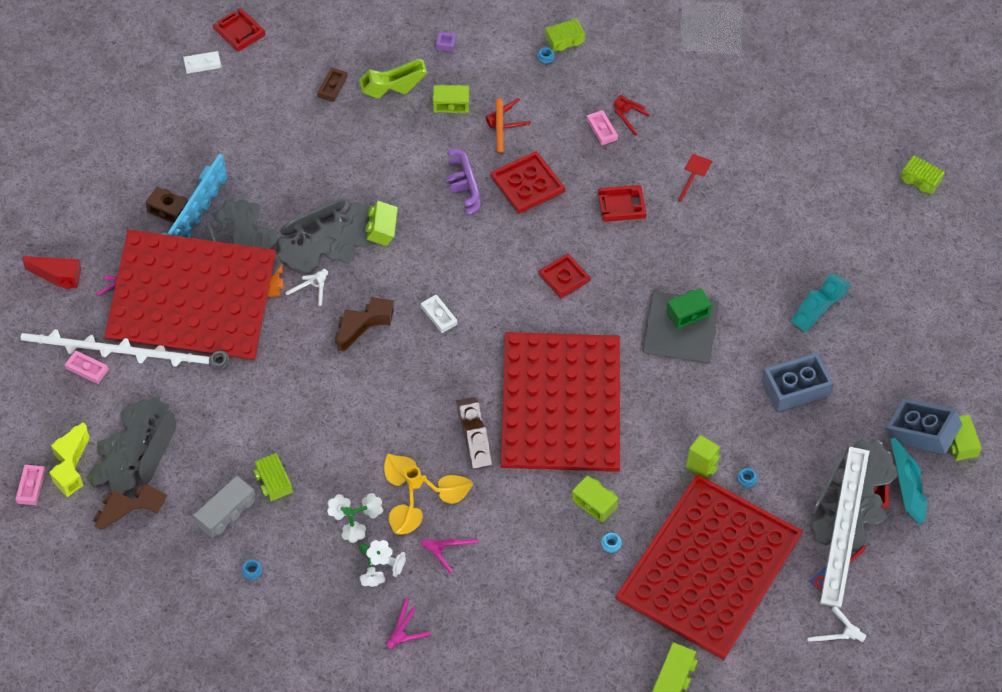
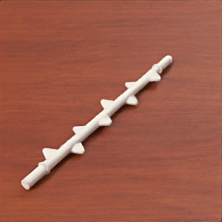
[21,329,210,367]

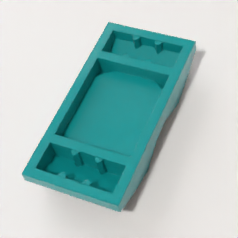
[891,438,928,524]

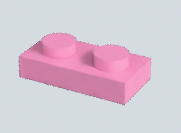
[586,110,618,146]
[65,350,109,384]
[15,465,46,505]

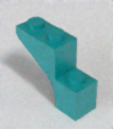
[791,274,852,332]

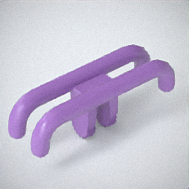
[447,148,481,215]

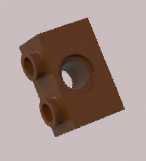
[145,186,189,224]

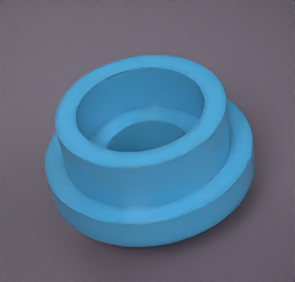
[537,47,555,64]
[737,468,757,487]
[242,559,263,580]

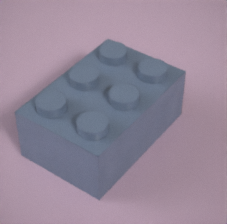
[762,353,834,412]
[886,399,962,454]

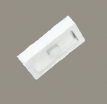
[184,51,221,74]
[421,295,458,333]

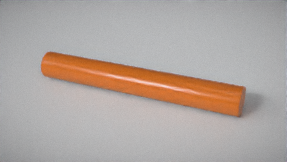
[496,99,504,153]

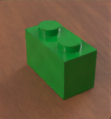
[666,288,712,329]

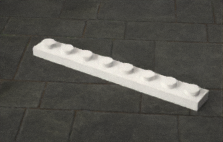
[820,446,869,608]

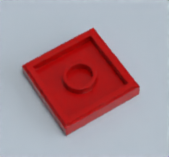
[538,253,591,299]

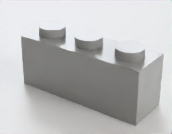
[193,476,256,539]

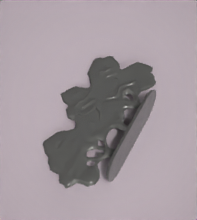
[207,199,281,275]
[276,199,377,273]
[88,396,176,494]
[811,439,898,552]

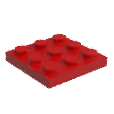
[490,151,565,214]

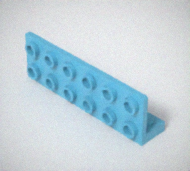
[162,154,227,238]

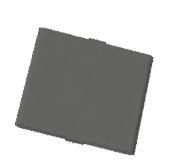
[643,291,719,363]

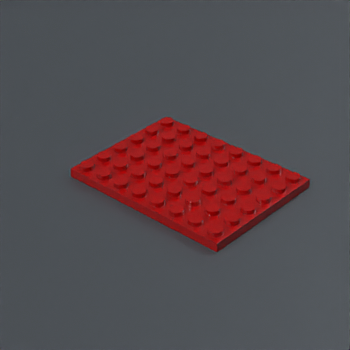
[104,229,276,360]
[501,332,620,472]
[616,474,803,660]

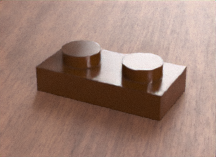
[318,68,348,102]

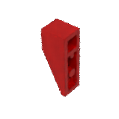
[22,256,82,289]

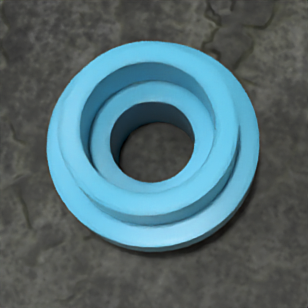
[601,533,622,553]

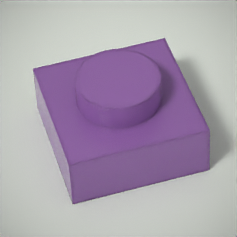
[436,32,456,51]

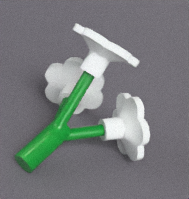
[327,493,383,543]
[359,540,406,587]

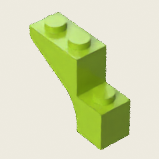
[359,59,427,99]

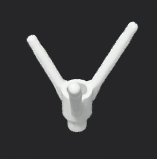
[285,269,328,306]
[807,606,866,642]

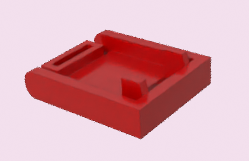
[213,8,265,52]
[598,185,647,222]

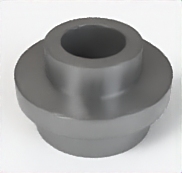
[210,351,230,370]

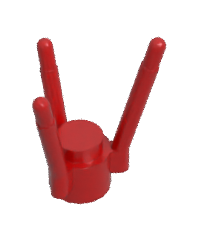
[613,95,650,136]
[485,98,531,129]

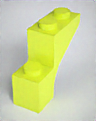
[49,423,90,497]

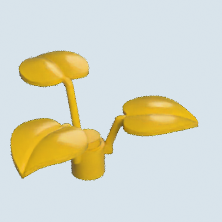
[384,453,473,535]

